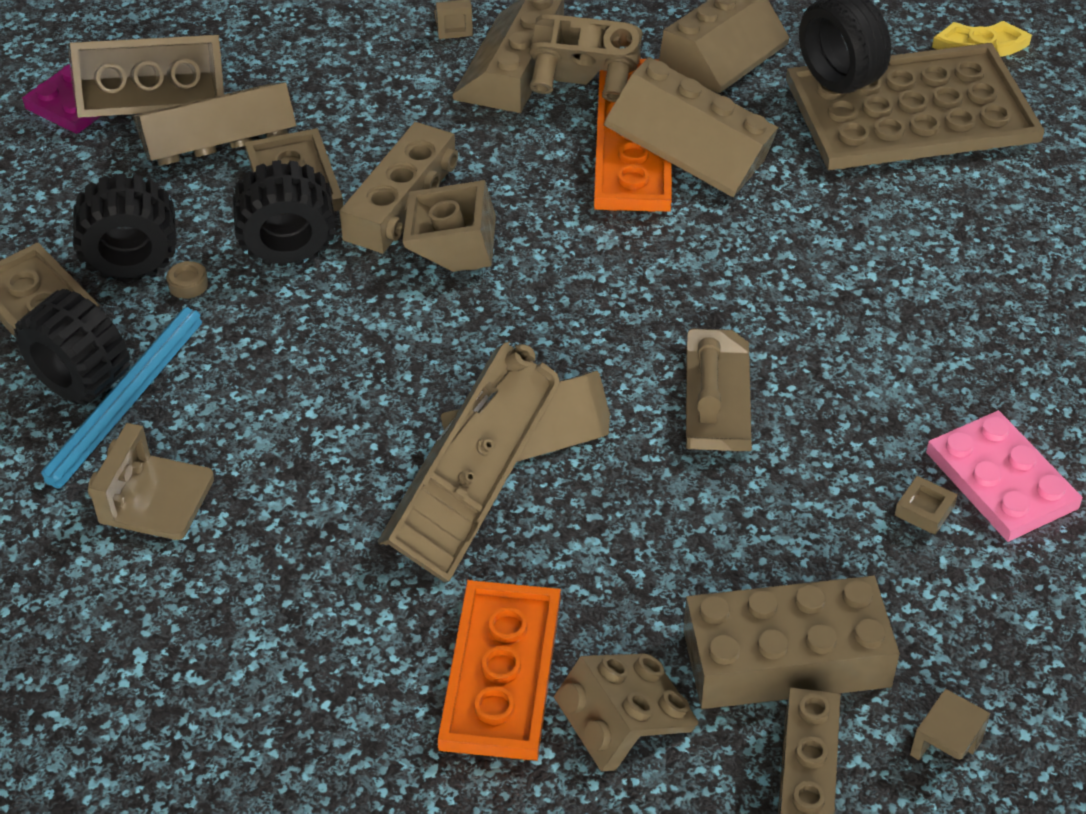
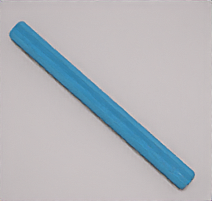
[41,307,202,489]

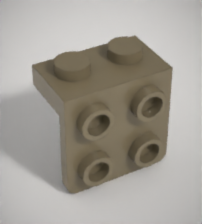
[88,423,214,540]
[553,654,698,772]

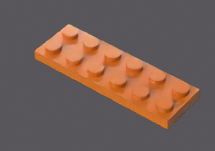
[594,59,672,212]

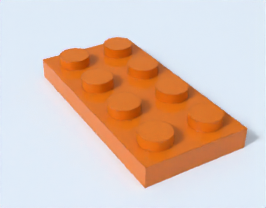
[437,580,561,761]

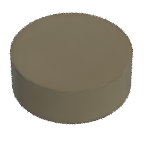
[166,261,208,299]

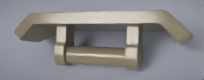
[686,328,752,451]
[441,371,610,462]

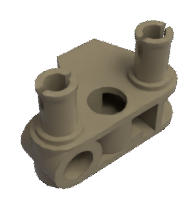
[530,14,643,102]

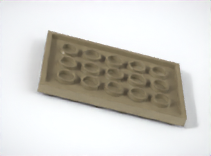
[786,43,1045,170]

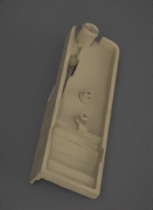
[378,342,559,583]

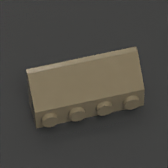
[453,0,564,113]
[659,0,790,93]
[68,35,224,118]
[604,57,779,198]
[133,82,297,166]

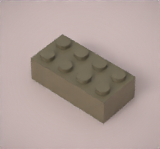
[683,575,900,709]

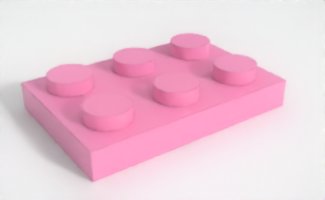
[926,410,1083,542]

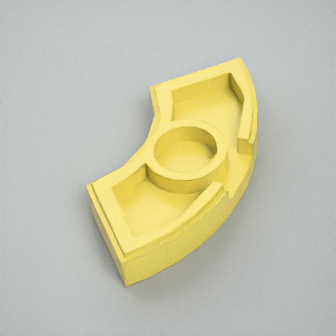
[932,21,1032,57]

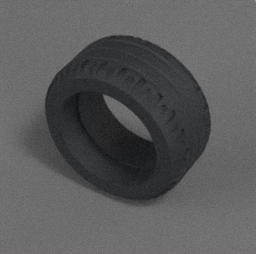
[799,0,891,94]

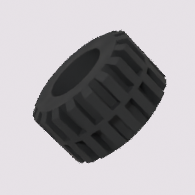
[232,160,336,266]
[73,174,177,281]
[14,289,130,405]

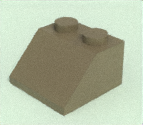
[402,180,496,272]

